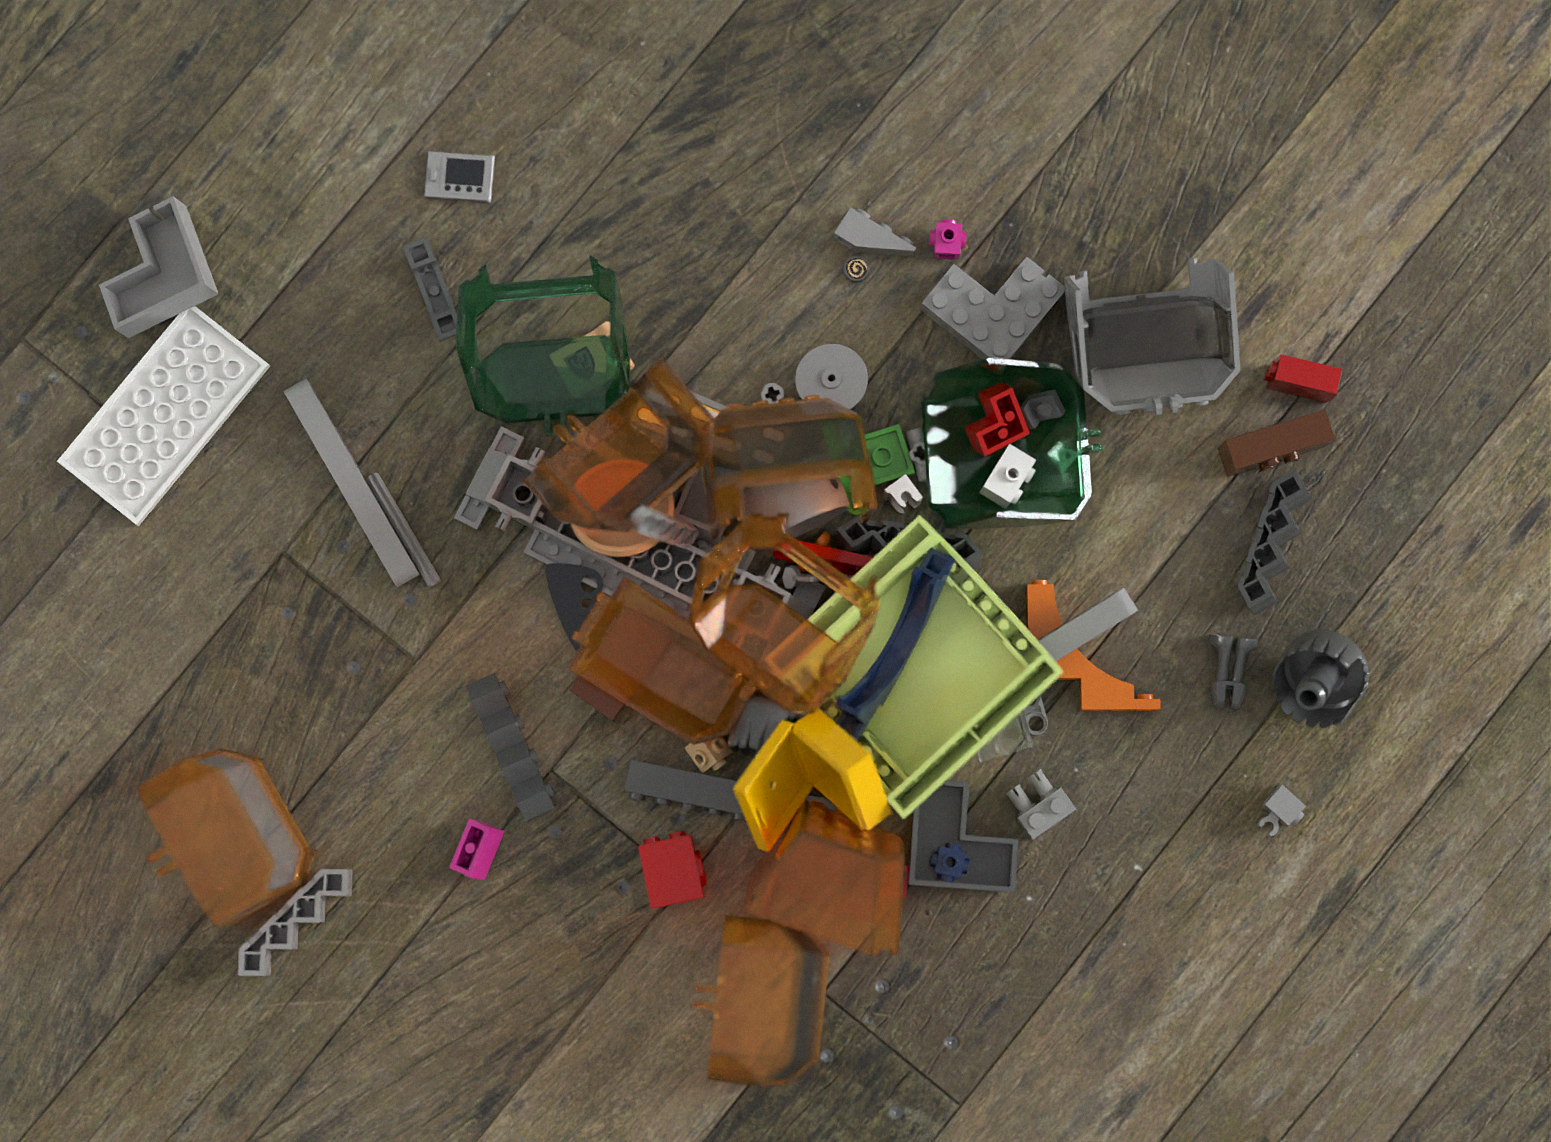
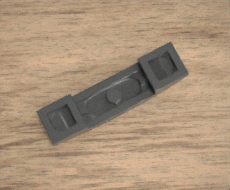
[403,237,464,341]

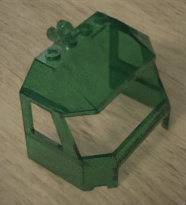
[456,255,630,436]

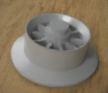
[795,344,868,414]

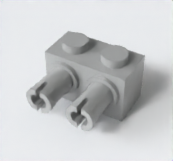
[1005,769,1076,840]

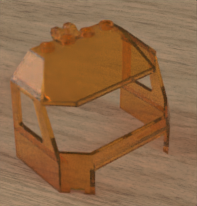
[688,513,880,714]

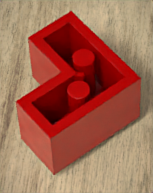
[965,382,1030,456]

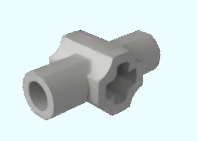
[906,428,935,483]

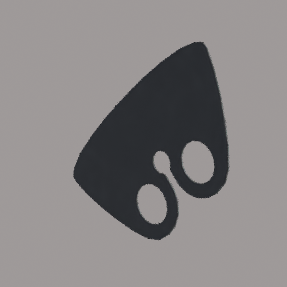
[546,563,616,657]

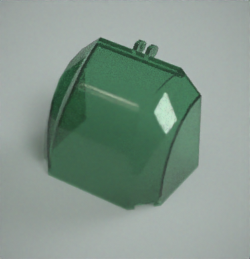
[921,358,1103,529]

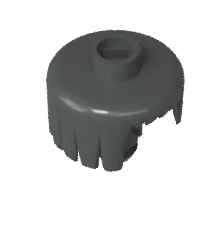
[1272,630,1369,728]
[728,688,812,782]

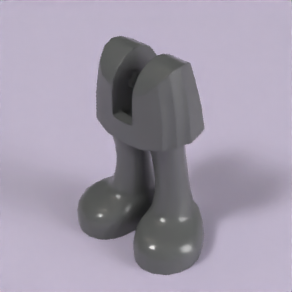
[1209,635,1258,710]

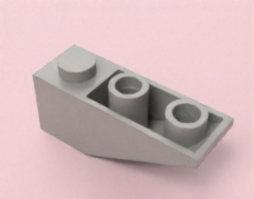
[834,208,916,257]

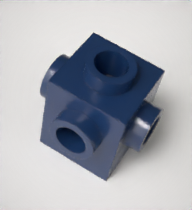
[930,843,970,882]

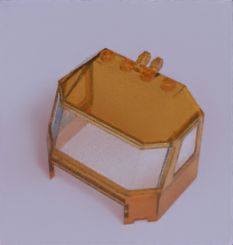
[138,748,316,927]

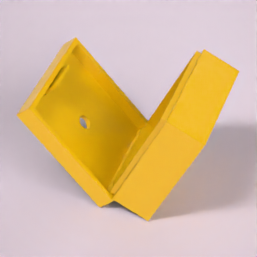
[733,708,892,852]

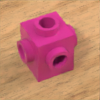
[929,219,967,260]

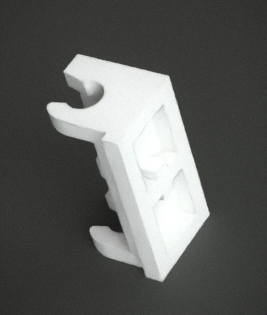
[883,474,923,514]

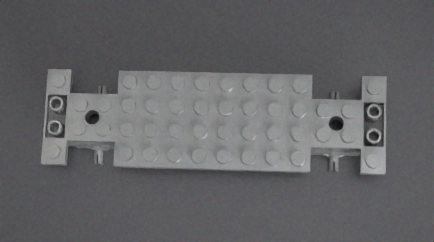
[454,426,826,680]

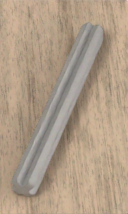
[366,473,441,587]

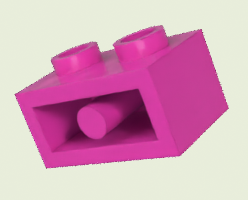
[449,819,505,880]

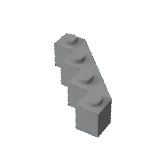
[238,869,352,976]

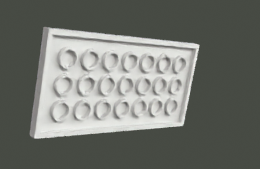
[57,306,270,526]

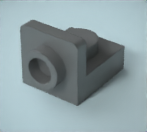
[1020,390,1066,429]

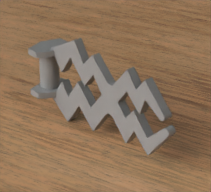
[782,565,855,589]

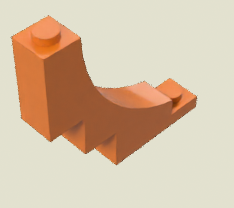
[1025,580,1161,711]

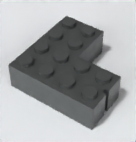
[907,780,1018,893]

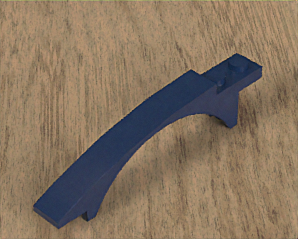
[835,547,955,742]

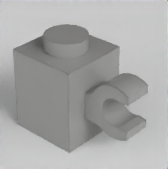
[1257,785,1306,837]

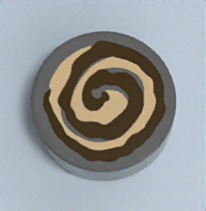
[844,256,869,283]

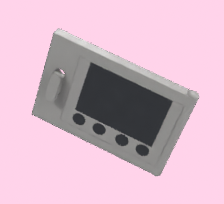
[424,152,495,203]

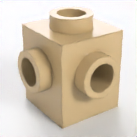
[685,727,732,774]

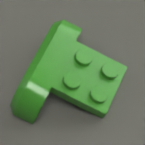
[820,412,915,516]

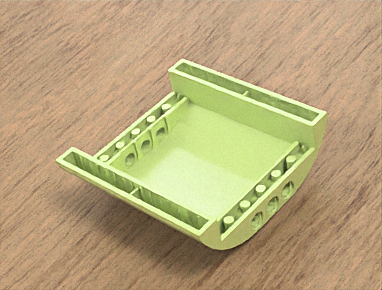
[764,515,1064,819]

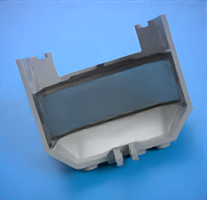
[1064,258,1240,415]

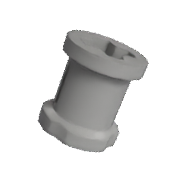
[761,383,784,410]

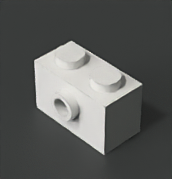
[979,444,1036,509]

